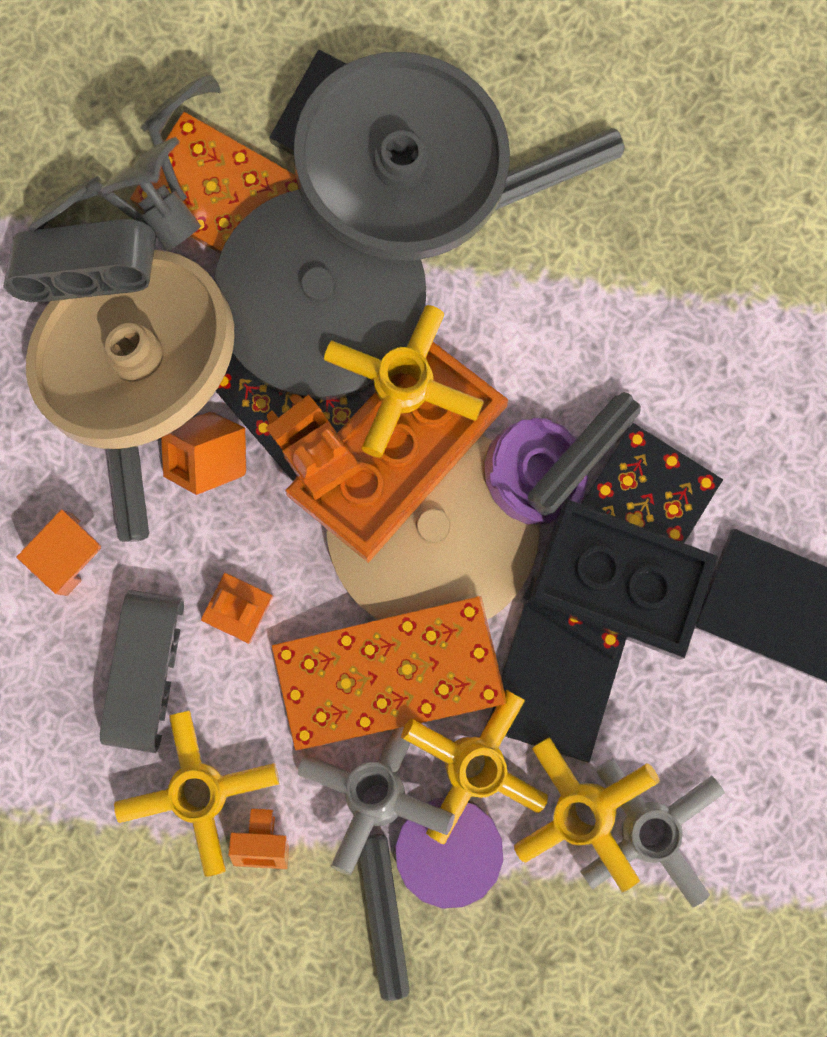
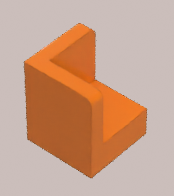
[161,412,246,495]
[16,509,101,596]

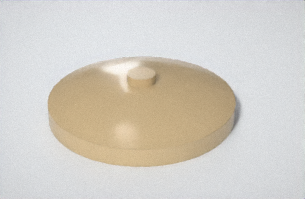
[26,250,235,449]
[327,435,540,620]

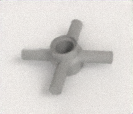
[298,727,455,876]
[580,758,725,907]

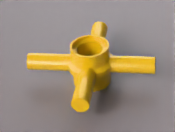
[324,305,484,458]
[401,690,548,844]
[114,710,279,877]
[514,737,659,892]

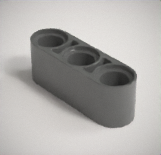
[3,219,156,302]
[100,590,184,754]

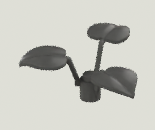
[28,75,221,251]

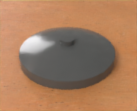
[294,52,510,261]
[214,189,426,400]

